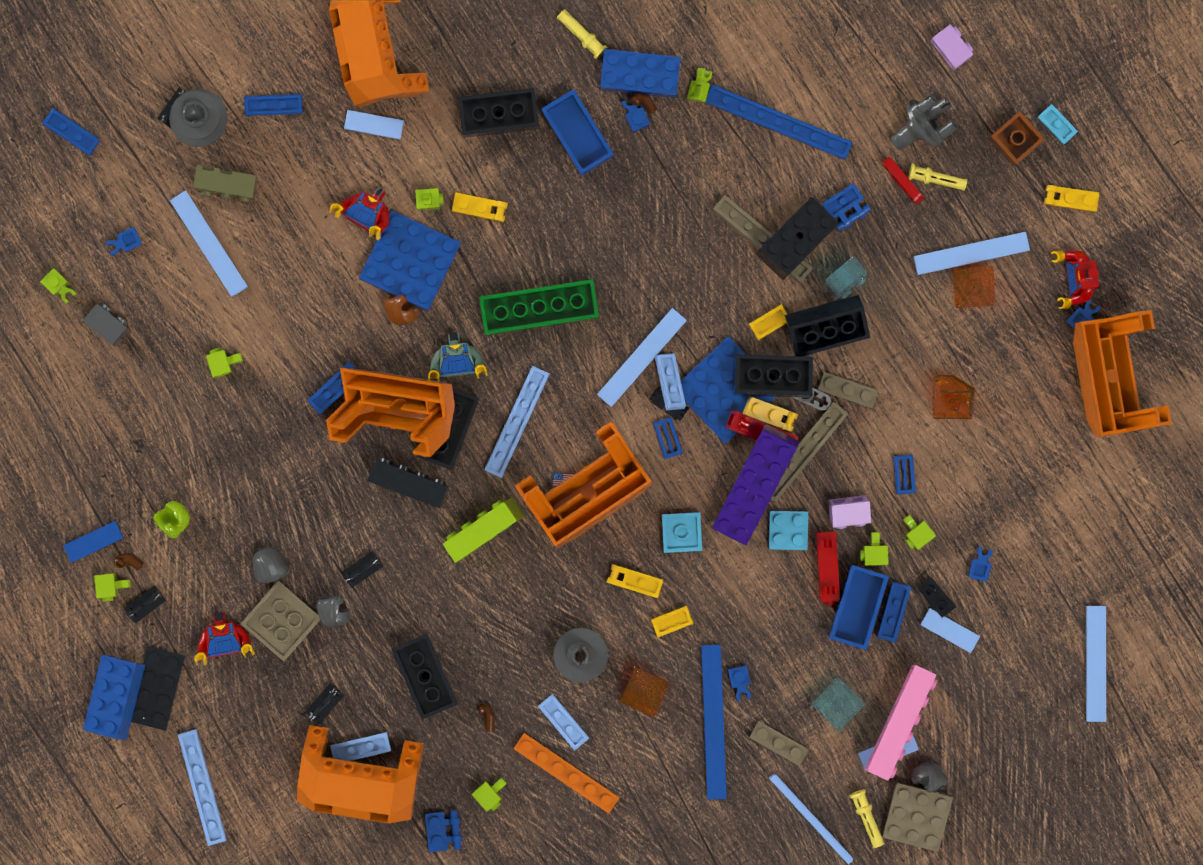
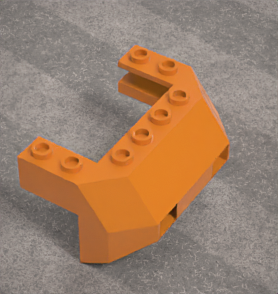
[329,0,429,107]
[1073,310,1172,438]
[326,368,455,457]
[515,421,653,548]
[297,725,424,824]

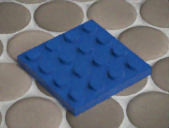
[359,210,461,312]
[681,336,775,444]

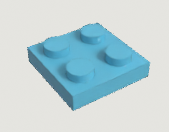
[769,511,808,550]
[662,512,702,553]

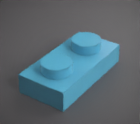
[1037,104,1078,145]

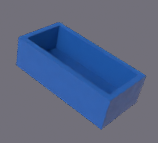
[600,49,681,98]
[541,89,614,177]
[828,565,889,650]
[83,655,145,740]

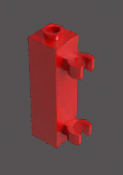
[725,410,798,441]
[815,532,840,606]

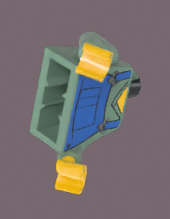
[428,333,488,381]

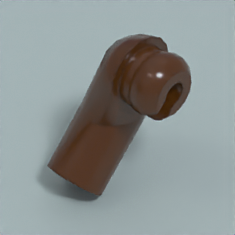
[630,92,657,114]
[114,553,144,571]
[479,704,495,732]

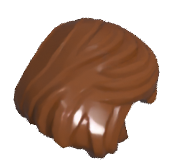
[383,295,419,325]

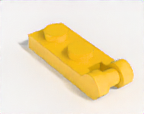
[1044,185,1099,212]
[452,192,508,222]
[743,396,798,432]
[606,564,663,598]

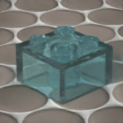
[822,256,869,301]
[810,676,866,732]

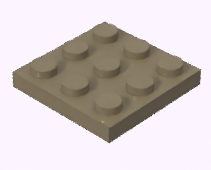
[241,580,320,662]
[882,781,953,852]

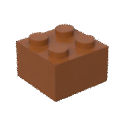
[989,111,1045,167]

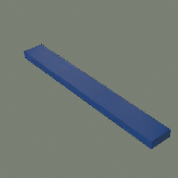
[704,84,853,160]
[701,645,727,800]

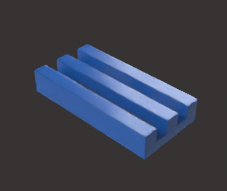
[653,417,683,459]
[893,455,916,495]

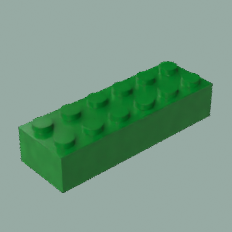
[479,279,599,336]

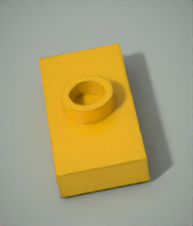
[749,304,787,341]
[651,606,694,637]

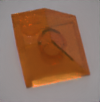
[953,266,995,308]
[933,375,975,419]
[619,667,670,717]

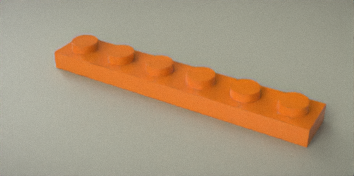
[513,733,620,814]

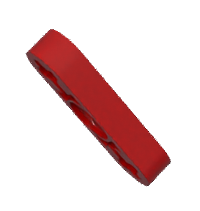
[881,157,924,205]

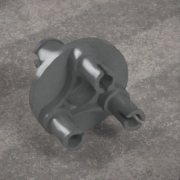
[891,94,959,151]
[554,628,608,682]

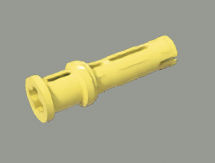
[557,9,608,59]
[908,163,967,191]
[849,789,885,848]

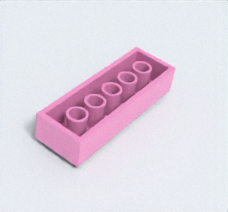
[864,665,938,781]

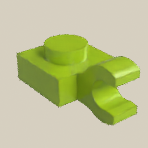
[687,68,712,102]

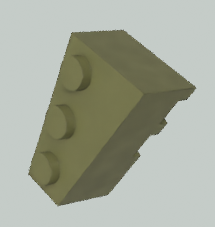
[193,165,258,203]

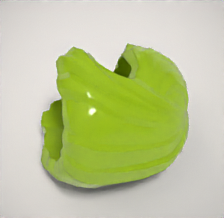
[153,501,190,539]

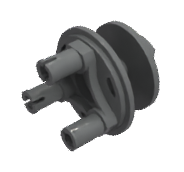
[169,89,227,147]

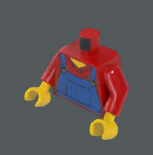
[329,187,389,240]
[1051,250,1099,309]
[195,612,255,665]

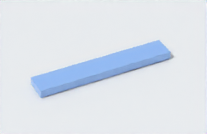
[170,190,248,297]
[913,232,1030,275]
[597,308,687,407]
[484,366,550,478]
[1086,606,1106,722]
[177,729,227,846]
[769,773,853,865]

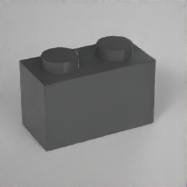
[83,303,129,346]

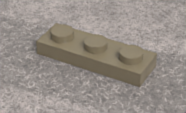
[818,372,878,409]
[749,720,809,766]

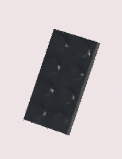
[131,646,186,731]

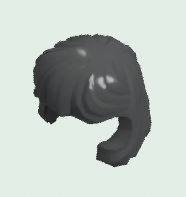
[252,547,289,584]
[316,595,351,628]
[910,762,948,793]

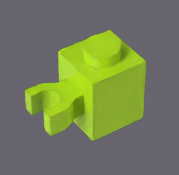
[415,188,444,211]
[40,268,77,304]
[206,348,243,378]
[903,515,936,550]
[860,532,888,565]
[94,573,131,602]
[472,778,507,811]

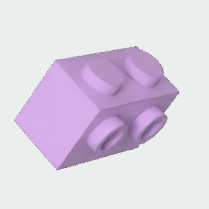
[930,24,974,71]
[828,495,871,529]

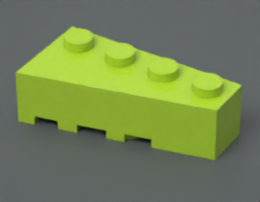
[443,497,525,563]

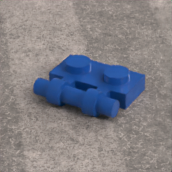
[821,183,871,231]
[425,810,463,852]

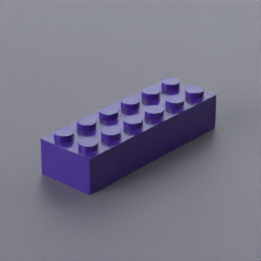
[712,424,800,546]

